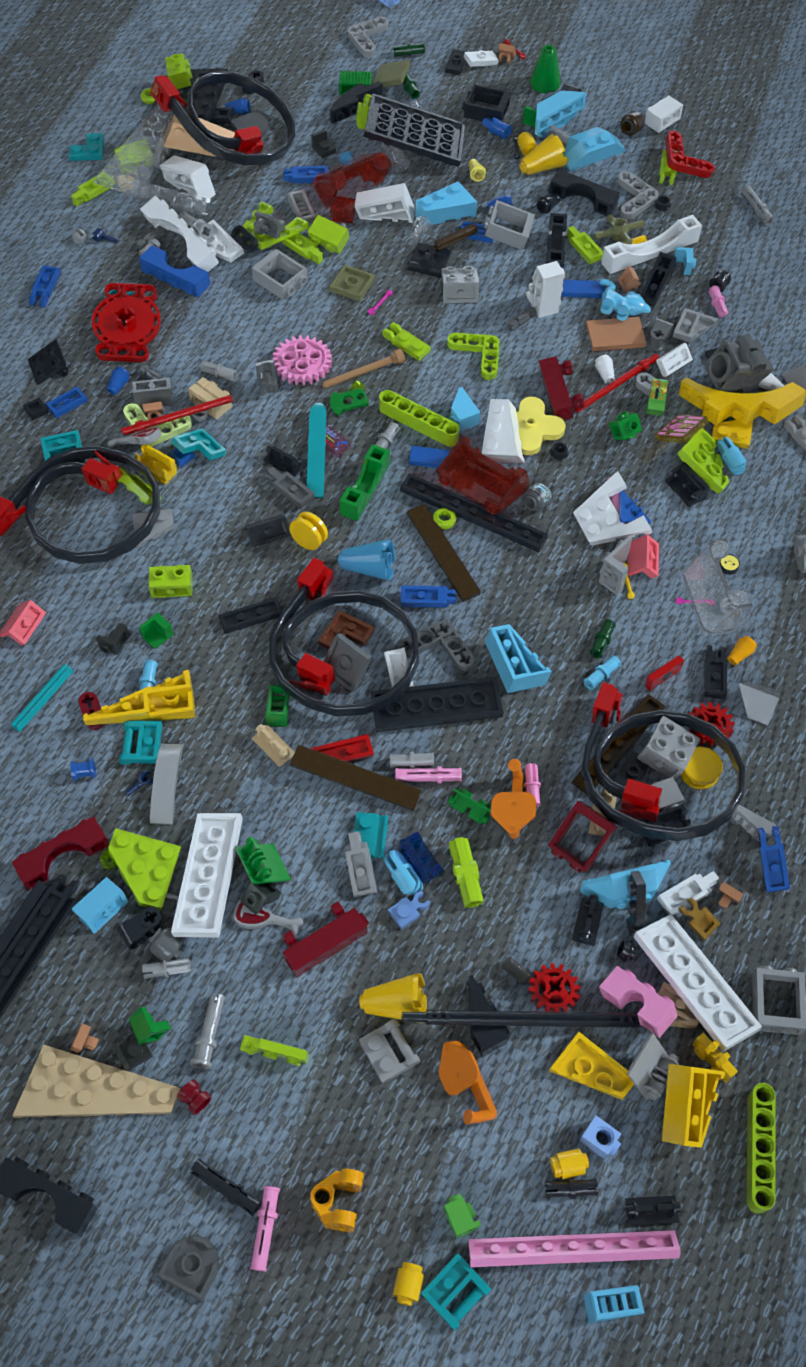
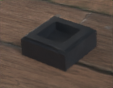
[23,398,49,421]

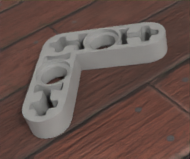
[348,17,389,58]
[618,171,659,220]

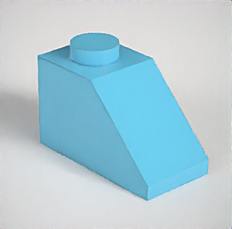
[449,387,480,432]

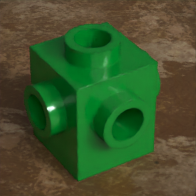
[608,411,642,440]

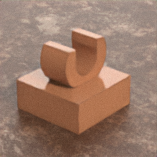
[498,43,516,64]
[617,266,641,292]
[142,402,164,420]
[718,882,744,909]
[69,1024,99,1053]

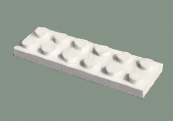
[171,813,243,938]
[634,914,762,1052]

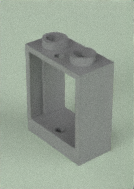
[484,200,535,249]
[252,249,308,300]
[752,966,806,1035]

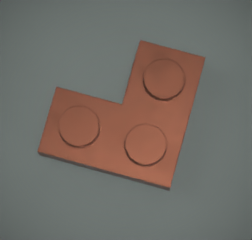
[318,610,375,650]

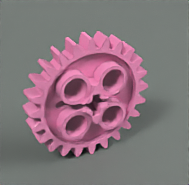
[272,335,332,386]

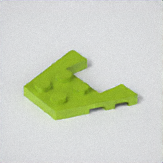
[239,202,309,250]

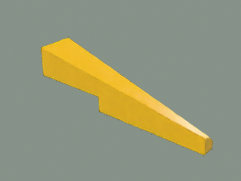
[83,670,196,725]

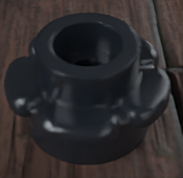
[655,196,671,211]
[550,442,569,460]
[617,939,637,962]

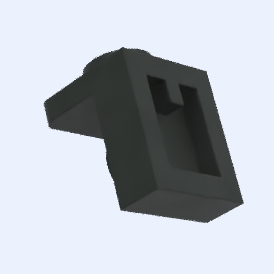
[311,129,336,159]
[96,623,130,655]
[241,883,282,915]
[112,1037,153,1071]

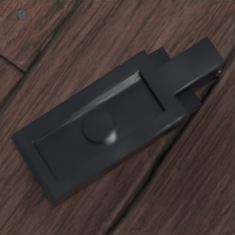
[626,871,646,934]

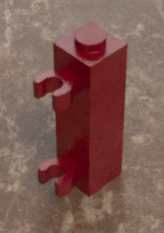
[538,356,584,421]
[282,901,369,978]

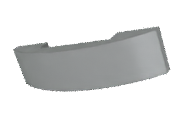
[150,744,183,825]

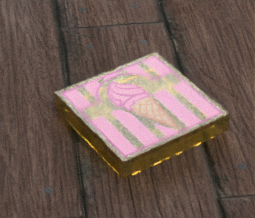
[655,414,708,443]

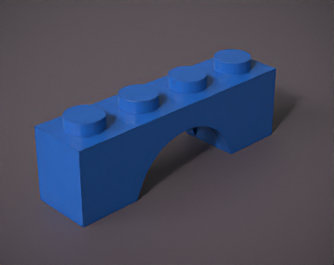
[139,245,210,297]

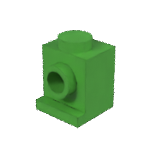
[443,1194,481,1239]

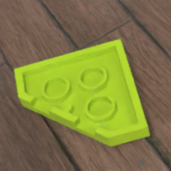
[677,427,730,494]
[108,828,181,912]

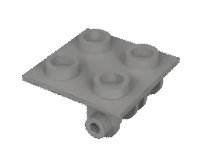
[627,1033,679,1101]

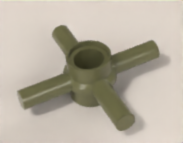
[594,214,645,245]

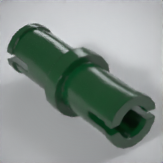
[393,43,425,57]
[403,73,420,99]
[589,619,616,659]

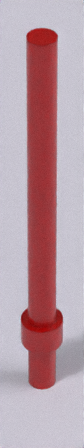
[574,353,659,413]
[121,395,233,436]

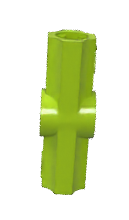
[449,837,484,908]

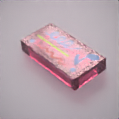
[325,424,351,458]

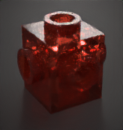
[330,196,355,224]

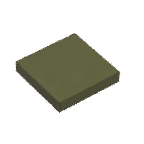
[372,59,411,88]
[329,264,376,302]

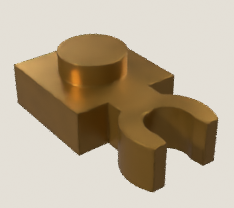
[678,898,721,940]

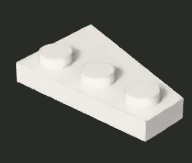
[197,220,244,263]

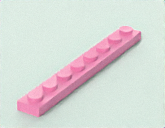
[468,1230,681,1267]

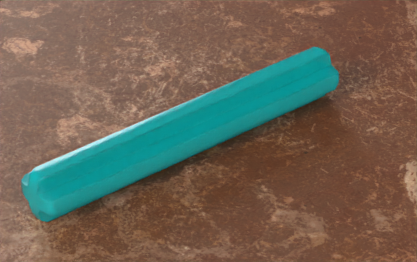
[11,664,73,732]

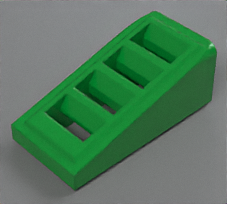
[265,685,290,727]

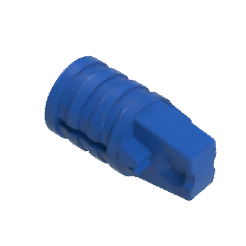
[482,117,512,140]

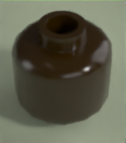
[620,111,644,136]

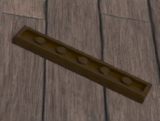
[407,504,481,602]
[571,694,666,795]
[290,744,422,811]

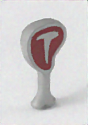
[107,427,162,449]
[233,897,304,936]

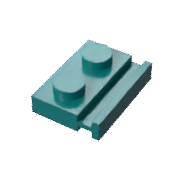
[354,812,389,859]

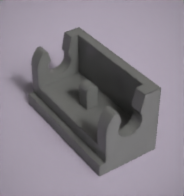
[132,377,174,409]

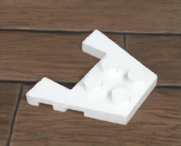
[573,472,653,545]

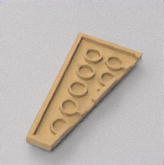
[13,1044,181,1118]

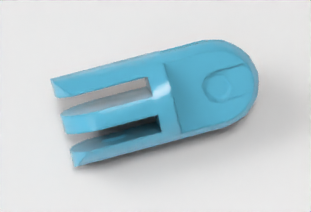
[717,437,746,475]
[384,850,423,894]

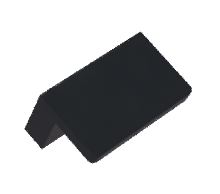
[245,514,291,547]

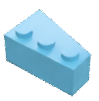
[415,182,477,226]
[485,624,552,693]

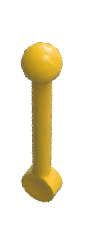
[623,562,635,599]

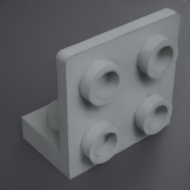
[441,266,479,303]
[599,536,633,596]
[637,716,700,780]

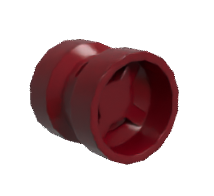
[177,1079,212,1115]

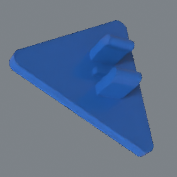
[619,491,651,524]

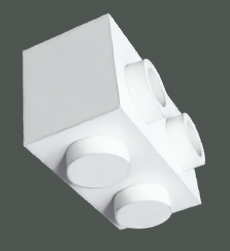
[645,96,683,133]

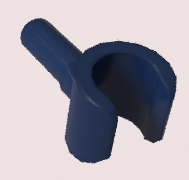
[92,228,118,243]
[125,771,153,796]

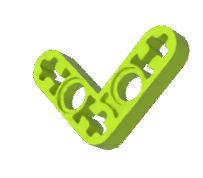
[447,333,500,380]

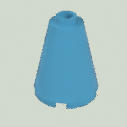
[338,540,395,580]

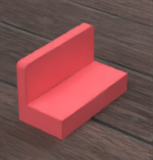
[627,534,659,578]
[0,600,46,645]

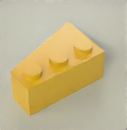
[662,1064,725,1148]

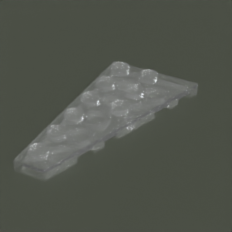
[94,103,173,199]

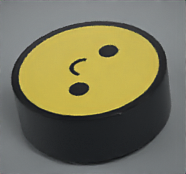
[718,554,740,575]

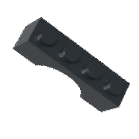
[549,169,620,216]
[546,213,567,269]
[0,1157,98,1238]

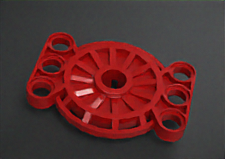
[92,283,161,362]

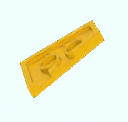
[549,1032,634,1100]

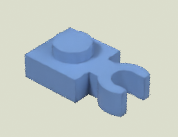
[388,891,430,930]

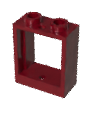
[547,801,618,873]

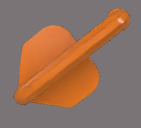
[491,759,537,839]
[439,1041,497,1125]

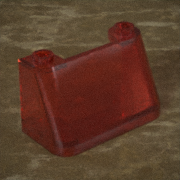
[313,152,392,209]
[436,435,530,514]

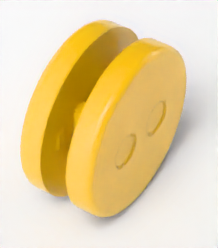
[289,512,328,550]
[680,747,723,790]

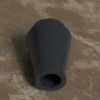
[536,194,561,214]

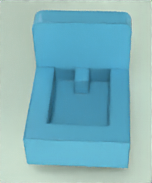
[674,247,696,275]

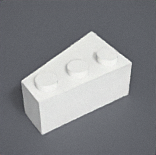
[160,155,216,204]
[355,183,415,223]
[525,261,565,318]
[481,399,525,463]

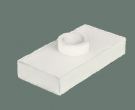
[464,50,499,67]
[656,343,693,377]
[384,648,414,687]

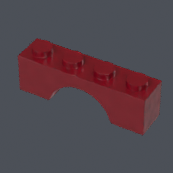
[11,816,110,891]

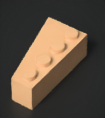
[164,114,235,157]

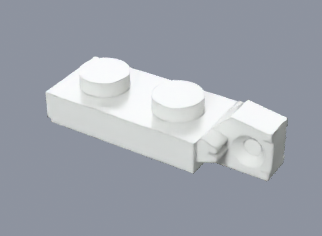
[657,871,719,916]

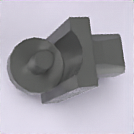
[254,211,285,239]
[255,359,279,395]

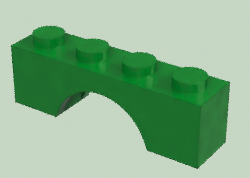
[339,444,390,521]

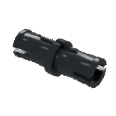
[545,1178,598,1199]

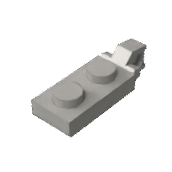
[345,832,377,897]

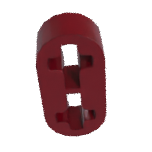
[78,692,104,730]

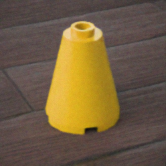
[519,133,568,175]
[359,973,427,1023]

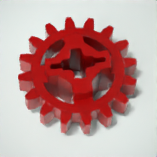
[689,702,735,747]
[528,963,580,1012]

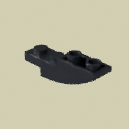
[330,81,382,124]

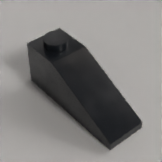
[640,252,677,307]

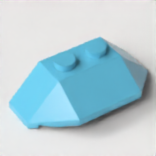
[535,91,586,138]
[563,127,626,171]
[580,860,671,909]

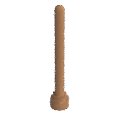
[322,348,405,388]

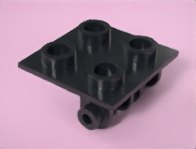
[28,339,69,385]

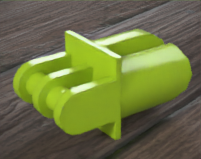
[356,94,371,129]

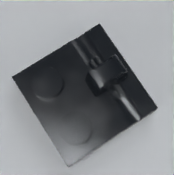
[408,242,451,278]

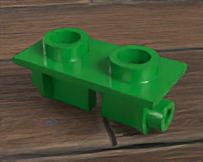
[448,787,491,825]

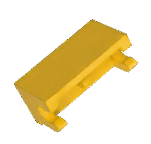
[134,444,177,485]

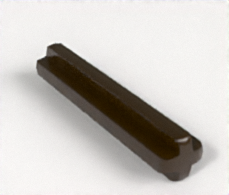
[434,224,478,250]

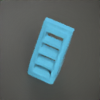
[584,1285,644,1323]

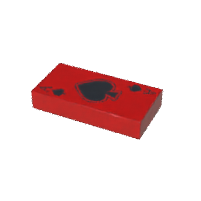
[645,655,685,691]

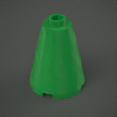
[529,45,561,94]

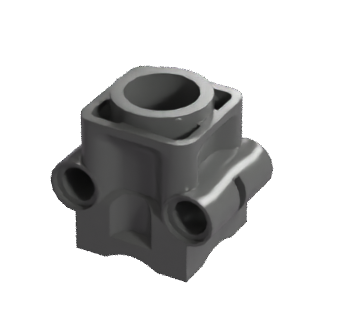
[705,334,774,394]

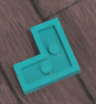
[69,133,104,161]
[172,428,226,461]

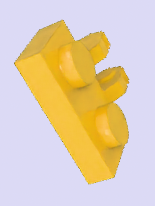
[692,1032,738,1083]

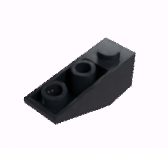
[468,975,510,1057]

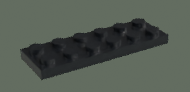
[370,677,503,732]

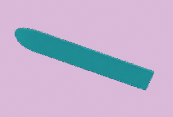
[307,403,327,498]

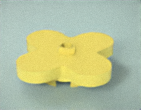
[516,397,566,455]

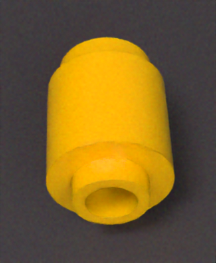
[518,132,537,156]
[550,1148,589,1180]
[392,1262,424,1306]

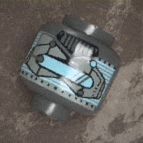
[523,483,552,512]

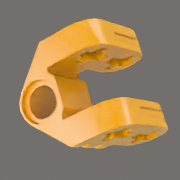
[310,1169,364,1233]

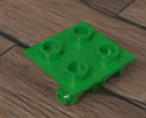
[235,837,291,884]

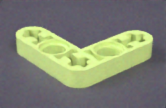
[123,403,192,447]

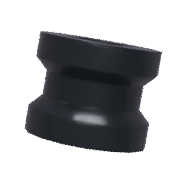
[709,270,731,292]

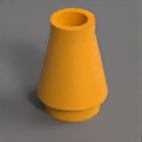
[727,636,757,666]

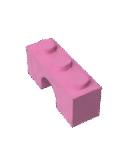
[599,966,677,1038]

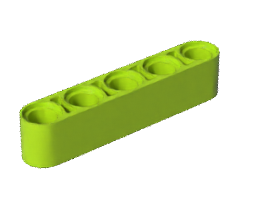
[379,390,460,447]
[747,1083,776,1214]

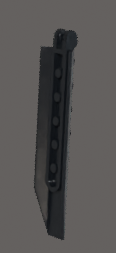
[0,874,78,1019]

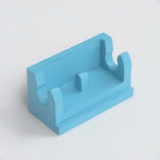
[72,877,129,934]

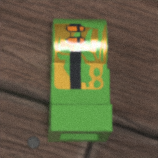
[646,378,668,416]

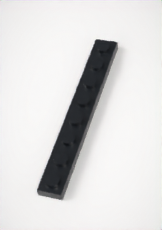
[400,473,549,553]

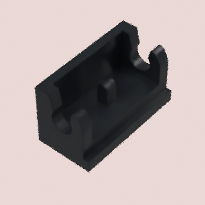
[665,462,709,507]
[641,804,691,847]

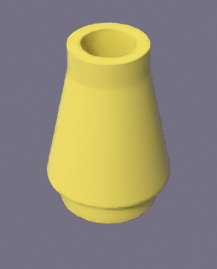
[468,159,486,182]

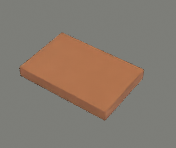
[586,317,646,351]

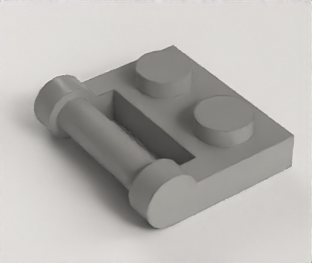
[359,1019,420,1084]

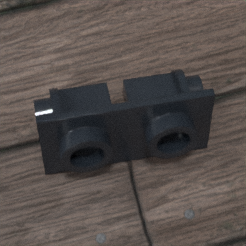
[263,445,306,477]
[572,895,604,946]
[625,1195,681,1226]

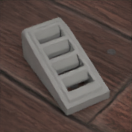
[287,189,316,221]
[732,805,777,843]

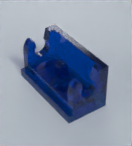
[399,832,444,885]

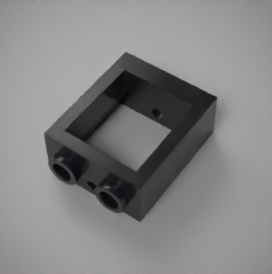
[462,84,511,121]

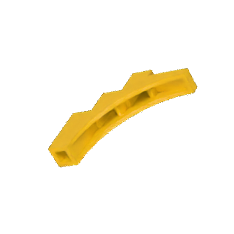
[679,377,806,425]

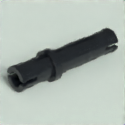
[190,1158,262,1216]

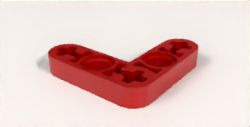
[665,130,715,178]

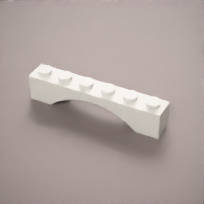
[140,196,219,272]
[601,215,702,274]

